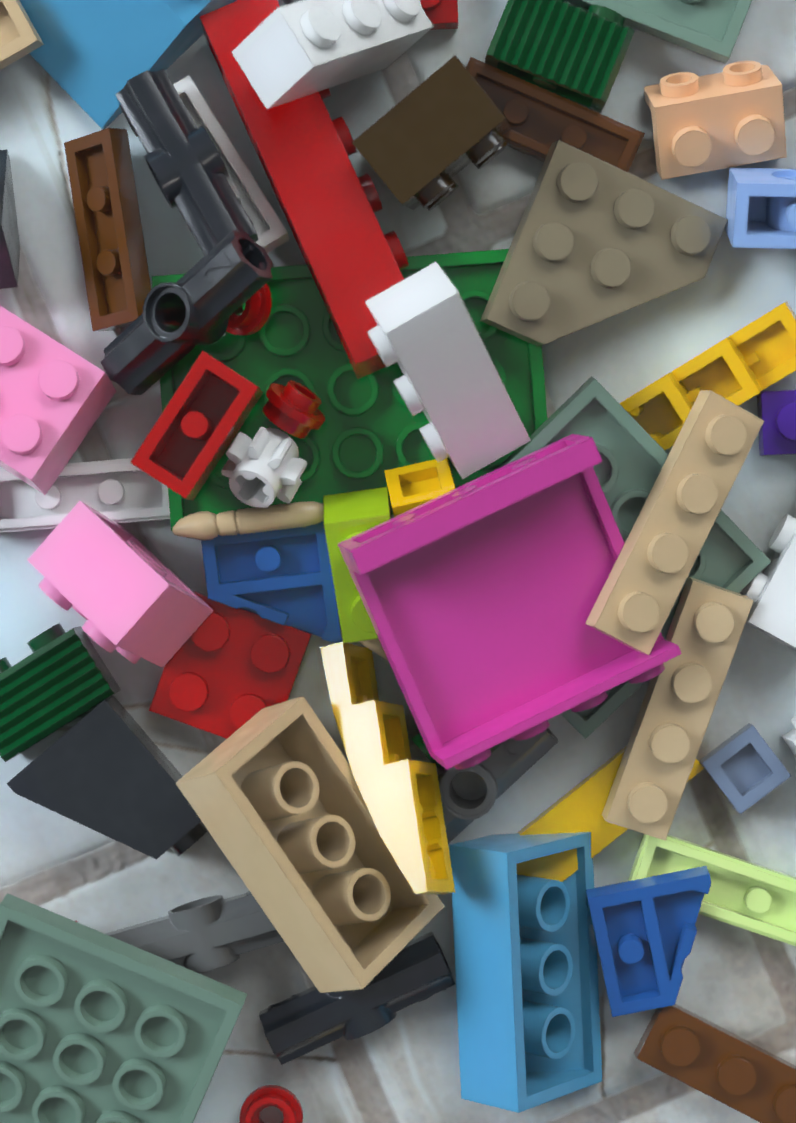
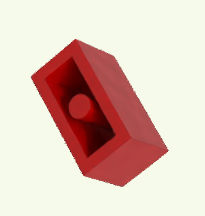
[130,351,264,500]

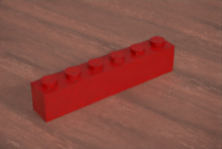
[200,0,409,379]

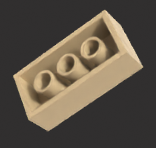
[176,696,445,993]

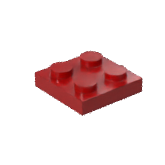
[149,591,312,739]

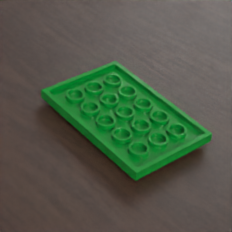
[152,249,548,531]

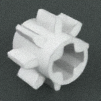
[221,427,307,508]

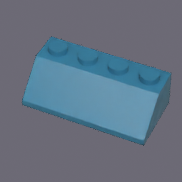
[450,832,603,1113]

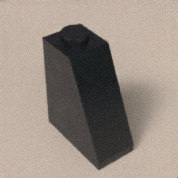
[7,695,207,860]

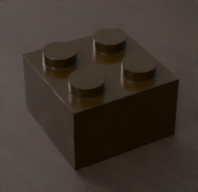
[352,55,512,211]

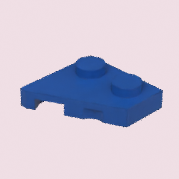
[201,521,342,643]
[586,866,711,1017]

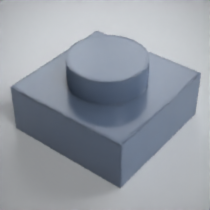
[699,723,791,814]

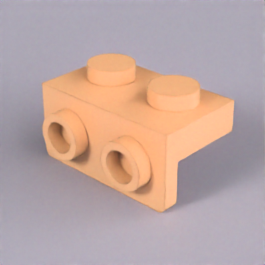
[644,61,787,180]

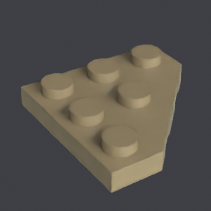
[480,140,728,346]

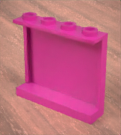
[337,434,682,770]

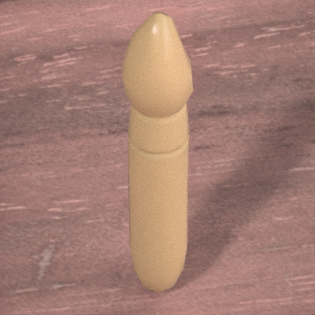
[172,501,324,541]

